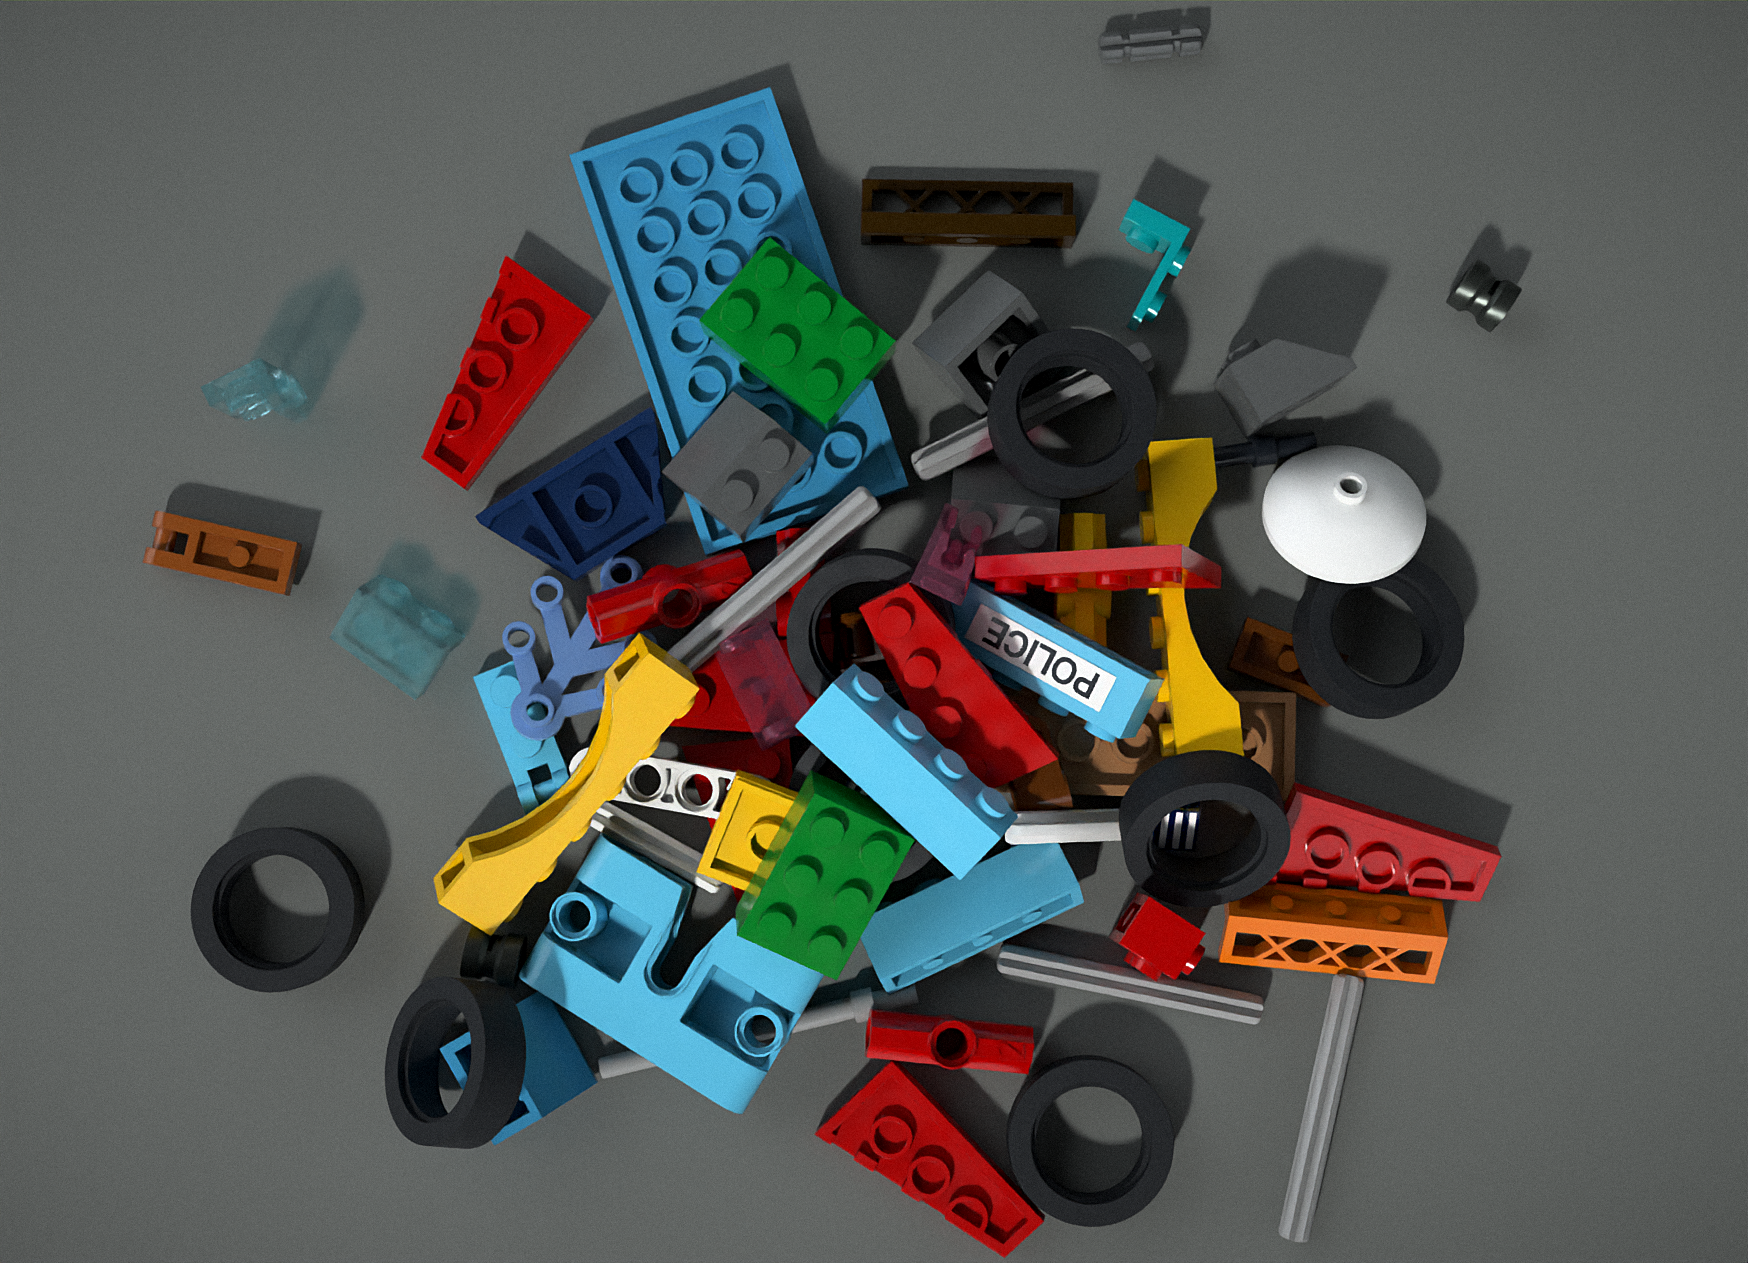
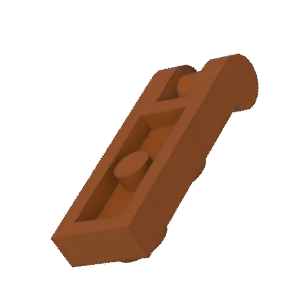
[142,511,302,596]

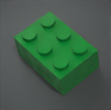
[699,237,896,434]
[735,770,915,980]

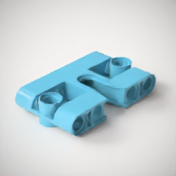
[518,833,824,1114]

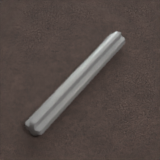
[911,342,1154,481]
[667,486,881,673]
[997,943,1263,1025]
[1278,973,1364,1242]

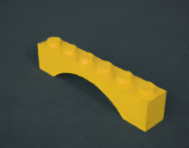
[1135,437,1244,757]
[433,632,700,936]

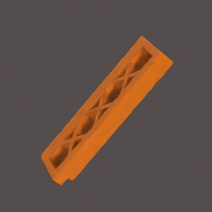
[1218,883,1448,984]

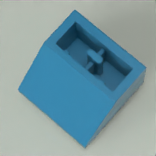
[440,991,598,1146]

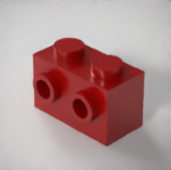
[1108,892,1206,982]

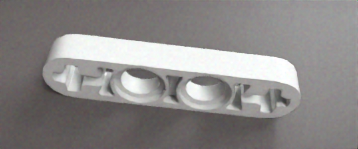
[569,747,771,819]

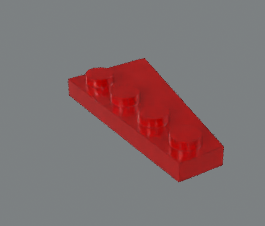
[421,256,594,491]
[975,544,1222,596]
[1266,782,1502,902]
[814,1060,1045,1258]

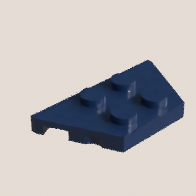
[475,407,667,582]

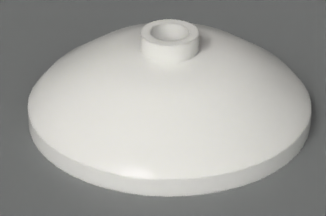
[1262,445,1426,584]

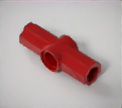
[586,549,753,644]
[865,1009,1034,1074]

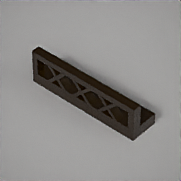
[861,179,1076,249]

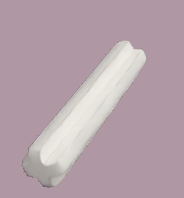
[590,801,724,893]
[1005,809,1121,845]

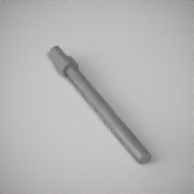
[598,983,919,1079]

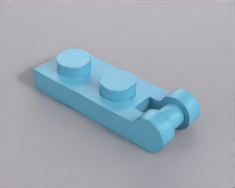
[473,661,570,815]

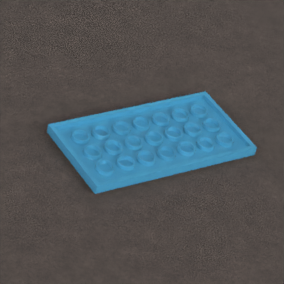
[569,87,909,557]

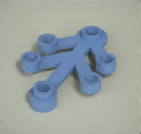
[502,555,657,741]

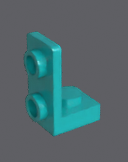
[1118,199,1192,332]

